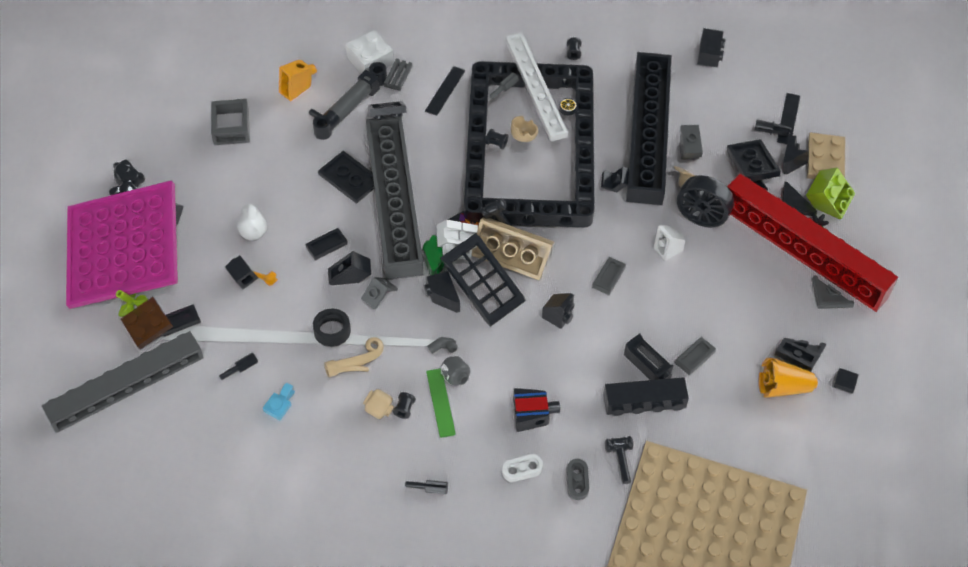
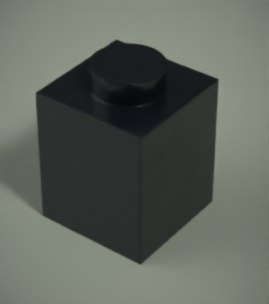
[224,255,258,290]

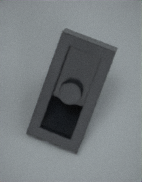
[783,135,809,174]

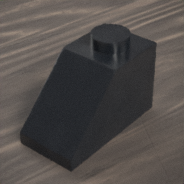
[328,251,371,285]
[424,271,460,313]

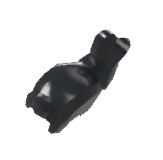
[109,159,145,195]

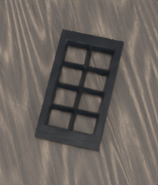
[440,233,526,327]

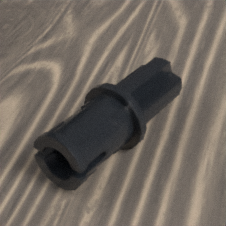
[754,119,791,136]

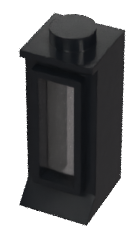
[624,333,673,380]

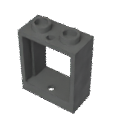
[211,98,250,145]

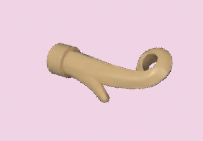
[324,337,384,378]

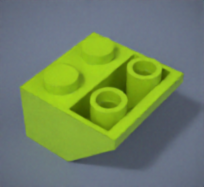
[806,167,856,219]

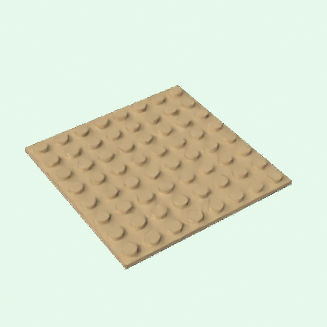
[607,441,807,567]

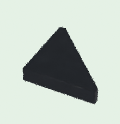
[782,182,817,216]

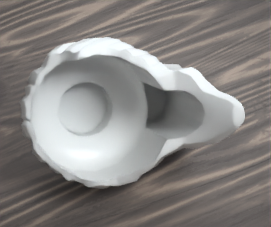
[237,204,267,241]

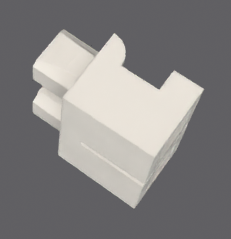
[437,220,478,260]

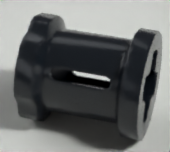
[566,37,582,60]
[485,129,509,150]
[393,392,416,419]

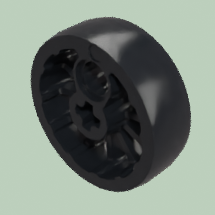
[677,175,734,228]

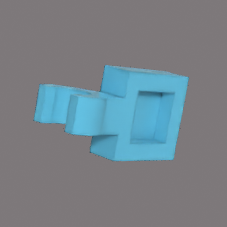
[262,383,295,421]

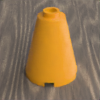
[759,357,818,398]

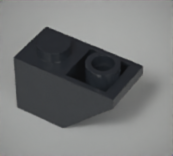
[542,293,575,329]

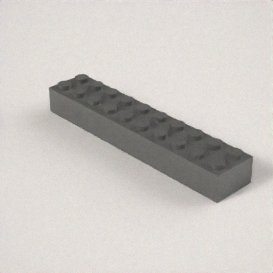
[366,116,424,279]

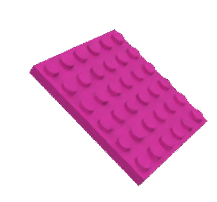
[66,180,178,309]

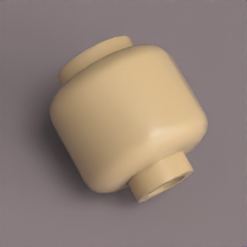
[363,389,394,419]

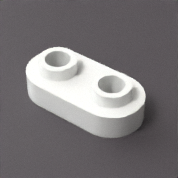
[502,454,543,482]

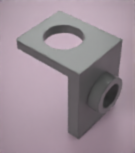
[361,277,398,309]

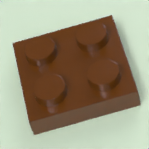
[121,297,173,350]

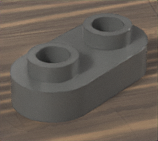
[567,459,589,500]

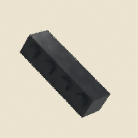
[603,377,689,416]

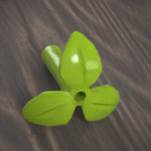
[116,290,148,317]

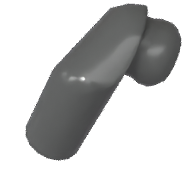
[427,337,458,354]

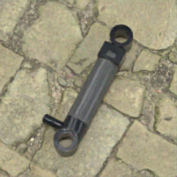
[309,62,387,140]

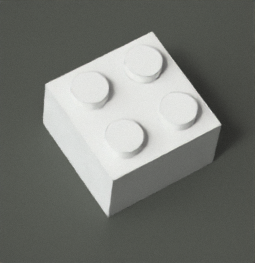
[346,30,394,74]

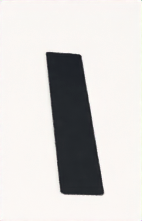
[425,66,465,116]
[777,93,800,145]

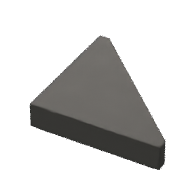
[812,276,854,309]

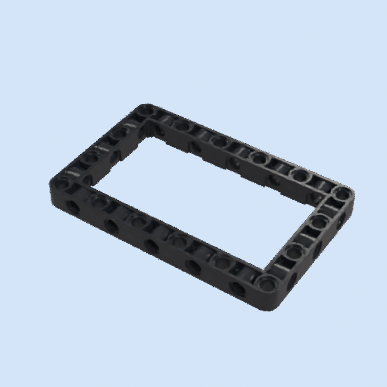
[464,61,595,228]

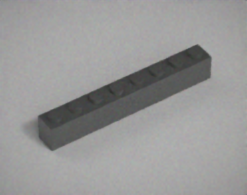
[41,331,204,433]

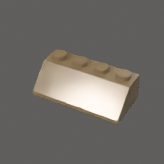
[471,217,555,280]

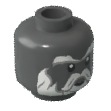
[441,356,470,386]

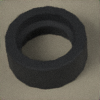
[313,308,351,347]

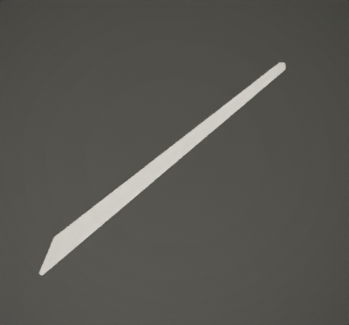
[163,326,435,346]

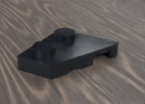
[774,338,827,372]

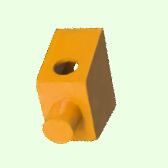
[279,60,317,101]

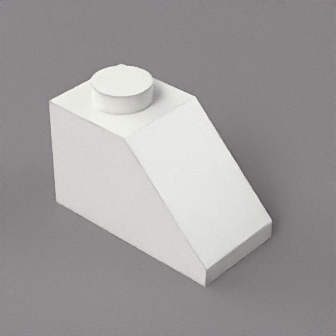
[654,225,685,261]

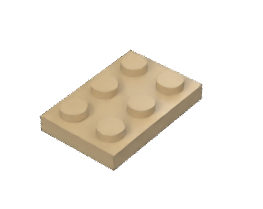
[807,132,845,179]

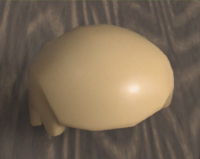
[511,116,538,142]

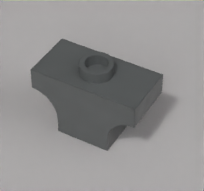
[679,125,703,159]

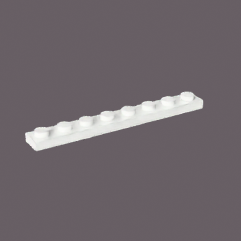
[506,33,568,141]

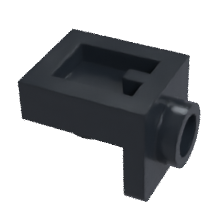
[601,167,629,193]

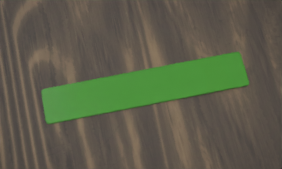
[426,368,456,438]

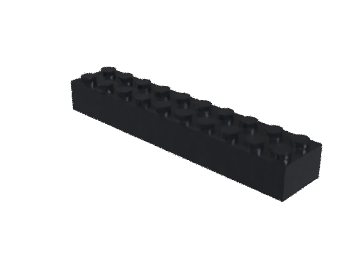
[626,52,672,205]

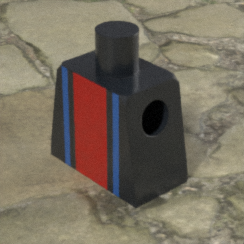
[513,388,560,432]

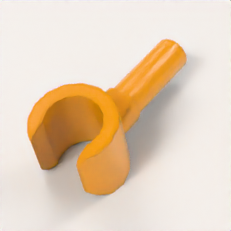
[253,271,278,286]

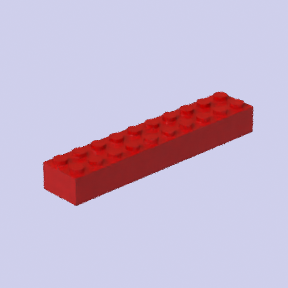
[727,174,899,312]

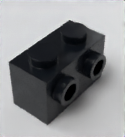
[697,28,726,67]

